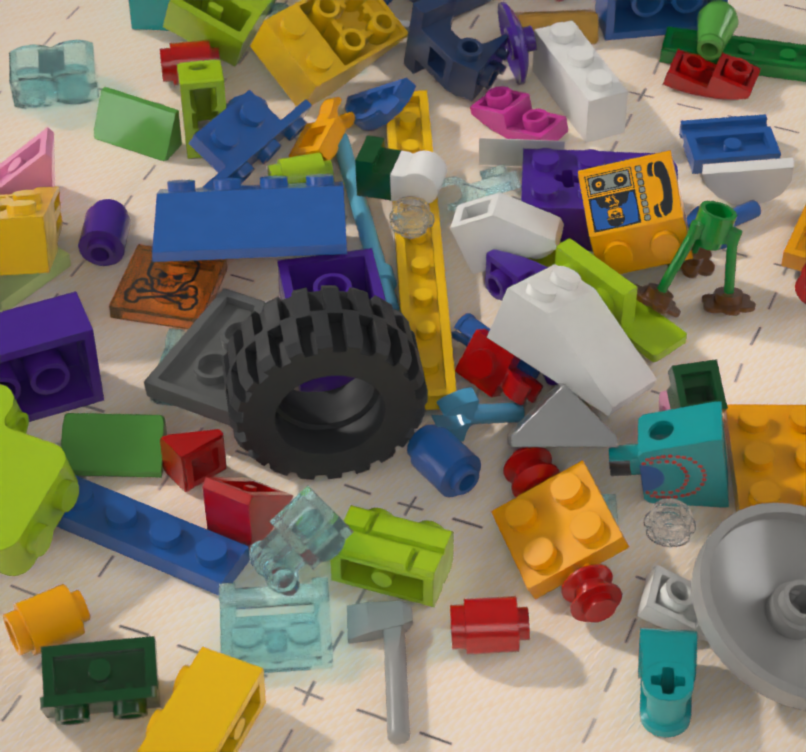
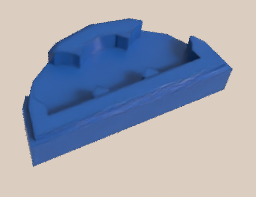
[345,77,417,131]

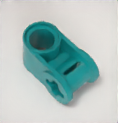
[638,628,697,738]

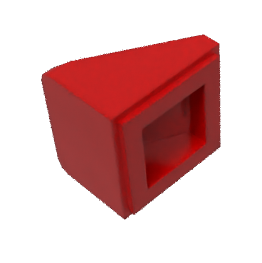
[160,429,227,492]

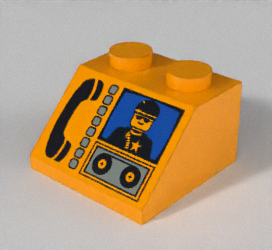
[578,150,693,274]

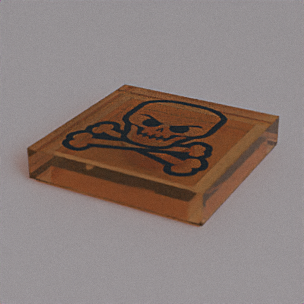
[109,244,228,330]

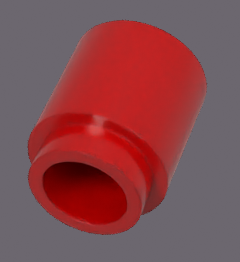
[159,40,220,86]
[450,596,530,655]

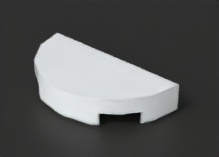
[702,157,794,205]

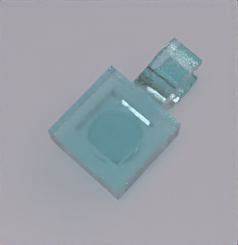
[441,164,521,211]

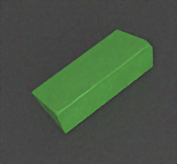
[94,87,182,161]
[61,413,167,478]

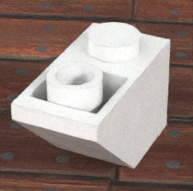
[450,192,564,274]

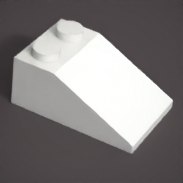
[487,264,657,416]

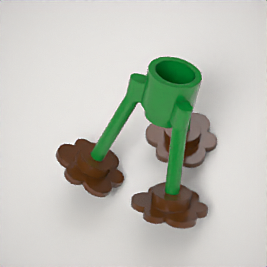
[634,201,756,317]

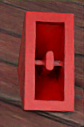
[202,477,294,555]

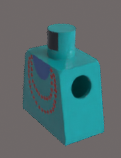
[609,401,729,508]

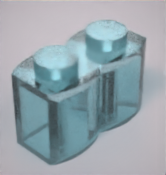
[9,40,99,109]

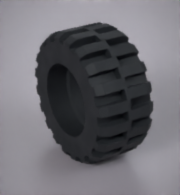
[222,285,428,480]

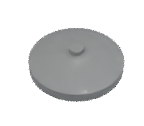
[691,503,806,710]

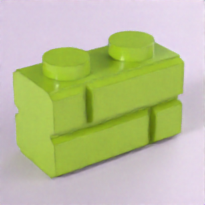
[330,505,454,608]

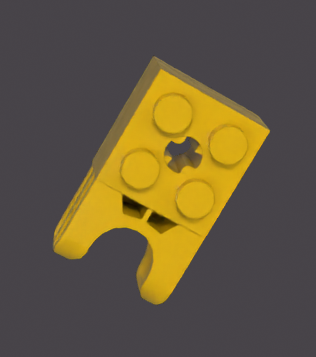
[0,186,63,276]

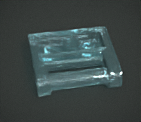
[219,577,334,673]

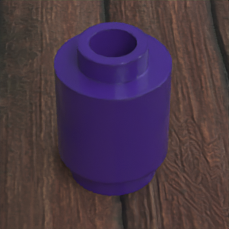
[78,199,131,266]

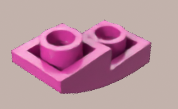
[470,86,569,141]

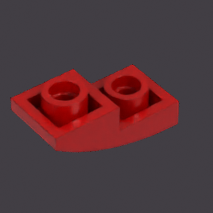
[663,49,761,100]

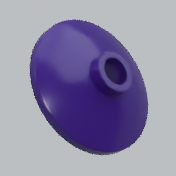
[497,1,537,85]

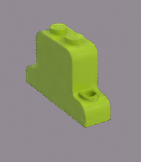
[0,384,79,576]

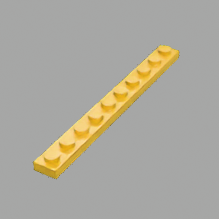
[386,90,457,410]

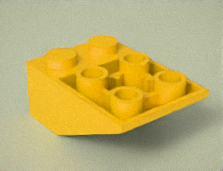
[250,0,408,107]

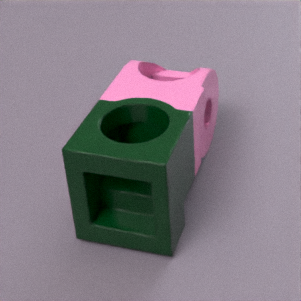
[659,359,728,413]

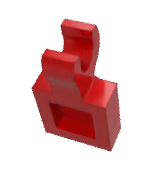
[455,328,543,405]

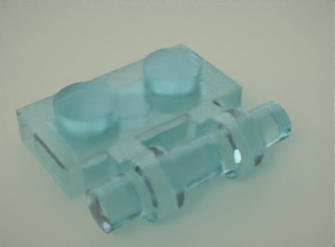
[249,485,353,596]

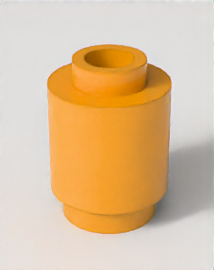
[3,584,90,656]

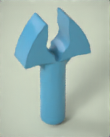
[431,387,525,442]

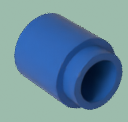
[407,424,481,497]

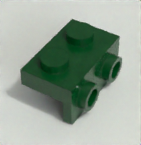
[40,636,161,725]

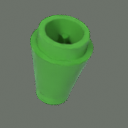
[697,0,739,60]

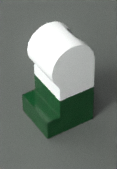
[355,135,447,205]

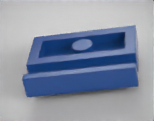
[679,114,781,174]

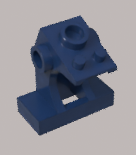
[403,0,510,102]

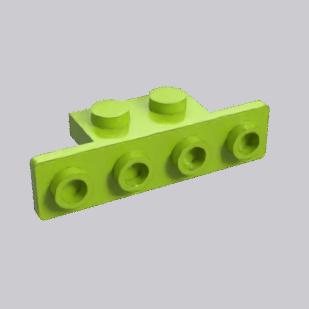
[527,238,687,362]

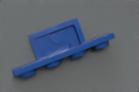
[189,89,312,187]

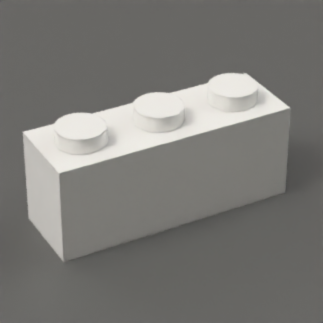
[532,20,628,143]

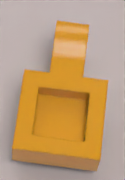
[288,97,355,161]

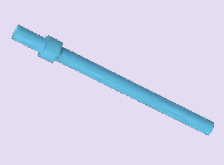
[336,133,400,311]

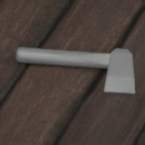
[347,601,413,745]

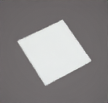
[479,138,565,167]

